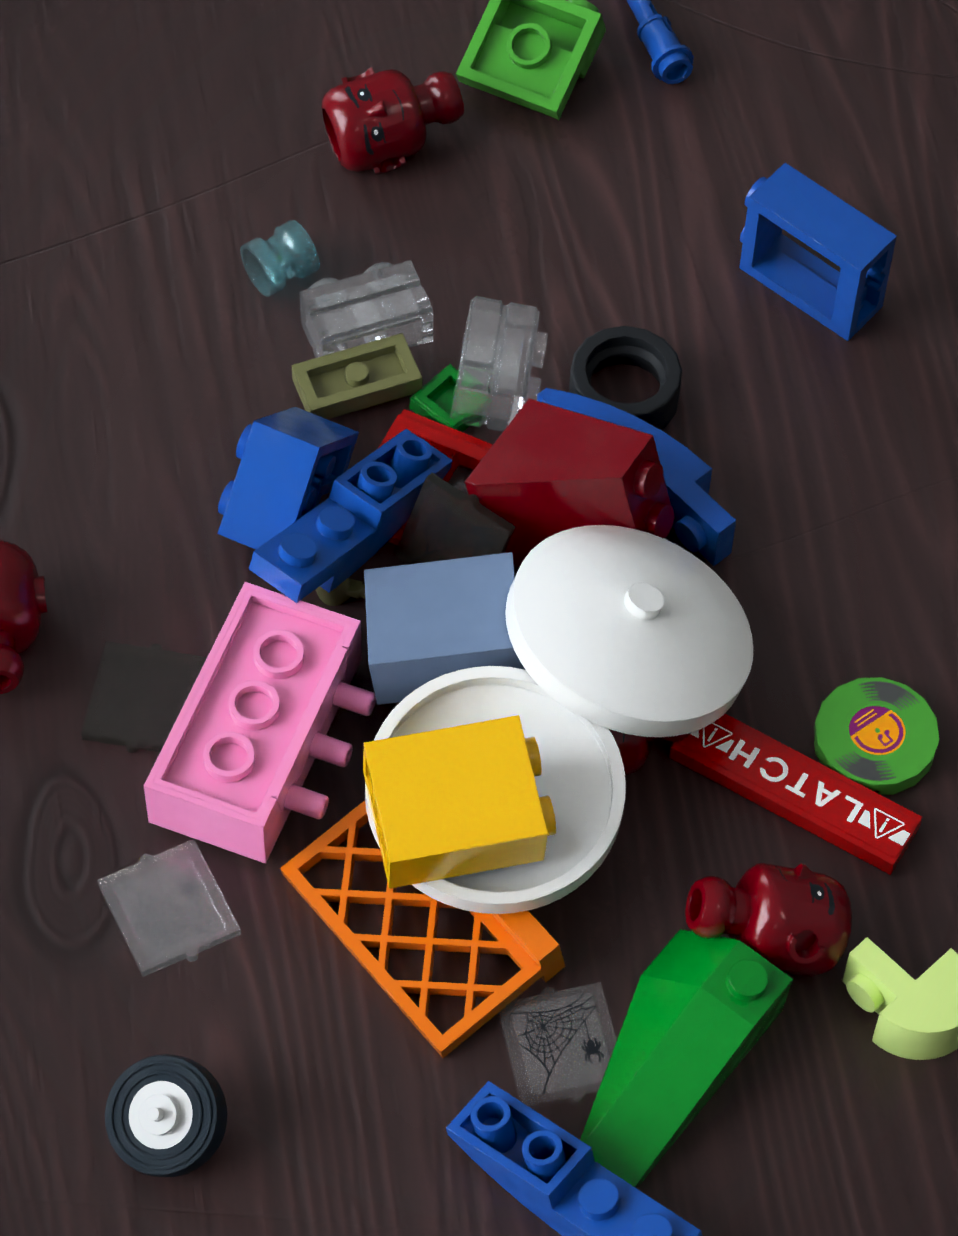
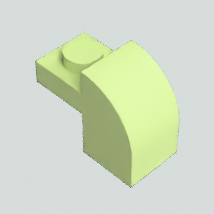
[842,937,958,1060]

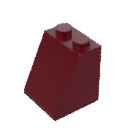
[465,398,674,567]

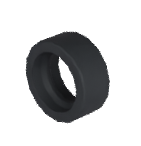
[569,326,682,430]

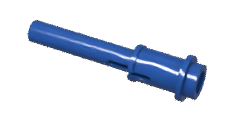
[626,0,694,84]

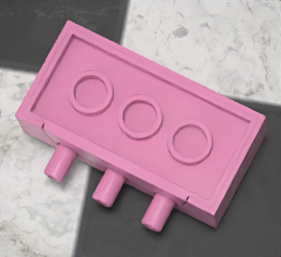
[144,582,376,864]

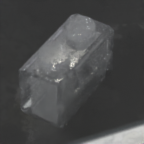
[299,260,434,358]
[450,296,548,432]

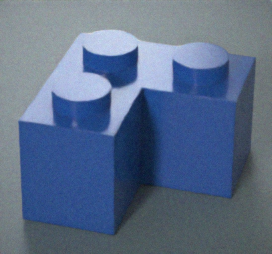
[217,407,359,550]

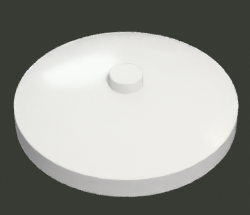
[506,525,753,737]
[365,666,626,914]

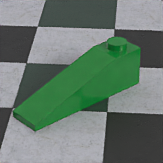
[580,929,793,1188]

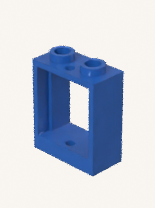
[739,163,897,341]

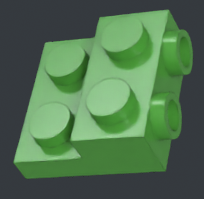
[456,0,606,120]

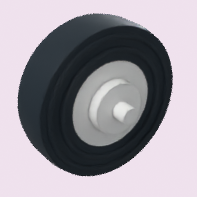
[105,1054,228,1177]

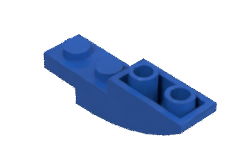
[537,388,736,566]
[249,429,453,603]
[446,1081,703,1236]

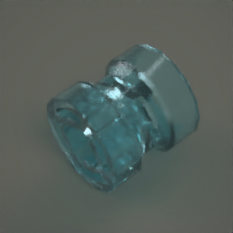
[240,220,320,297]

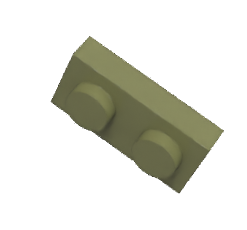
[291,333,423,419]

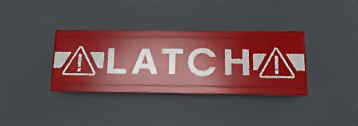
[669,714,923,875]

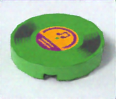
[814,677,940,795]

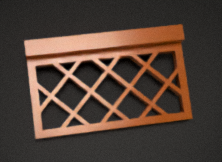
[280,800,566,1058]

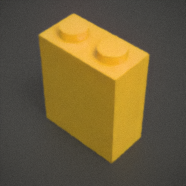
[363,715,556,889]

